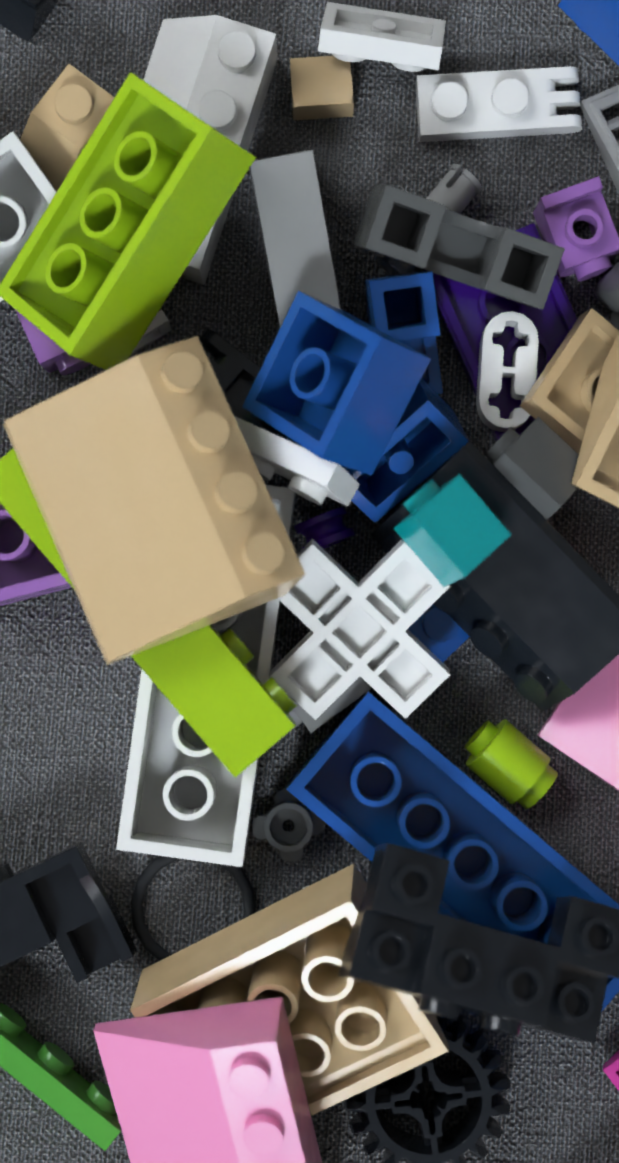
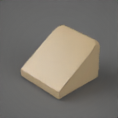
[290,56,354,120]

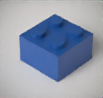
[242,291,431,476]

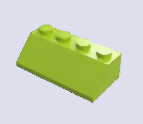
[0,72,256,370]

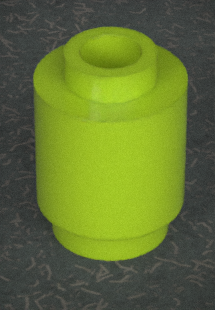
[464,719,558,810]

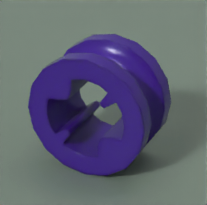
[294,506,355,549]

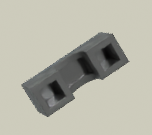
[354,185,565,310]

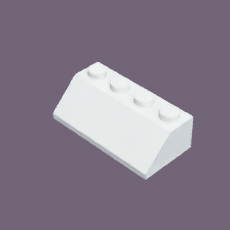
[143,15,278,285]

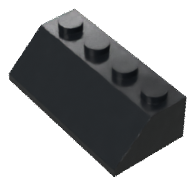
[371,441,619,712]

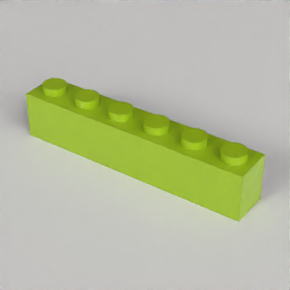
[0,448,297,778]

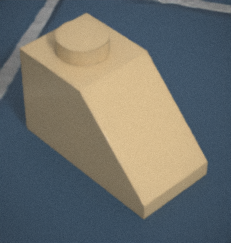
[20,64,115,191]

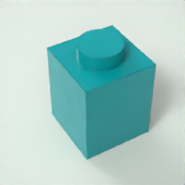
[393,474,511,587]

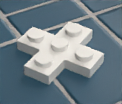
[269,539,450,720]

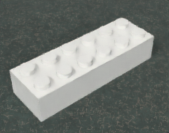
[116,485,296,867]

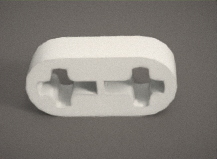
[476,311,539,432]

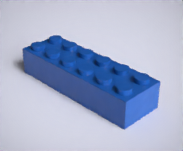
[286,691,619,1011]

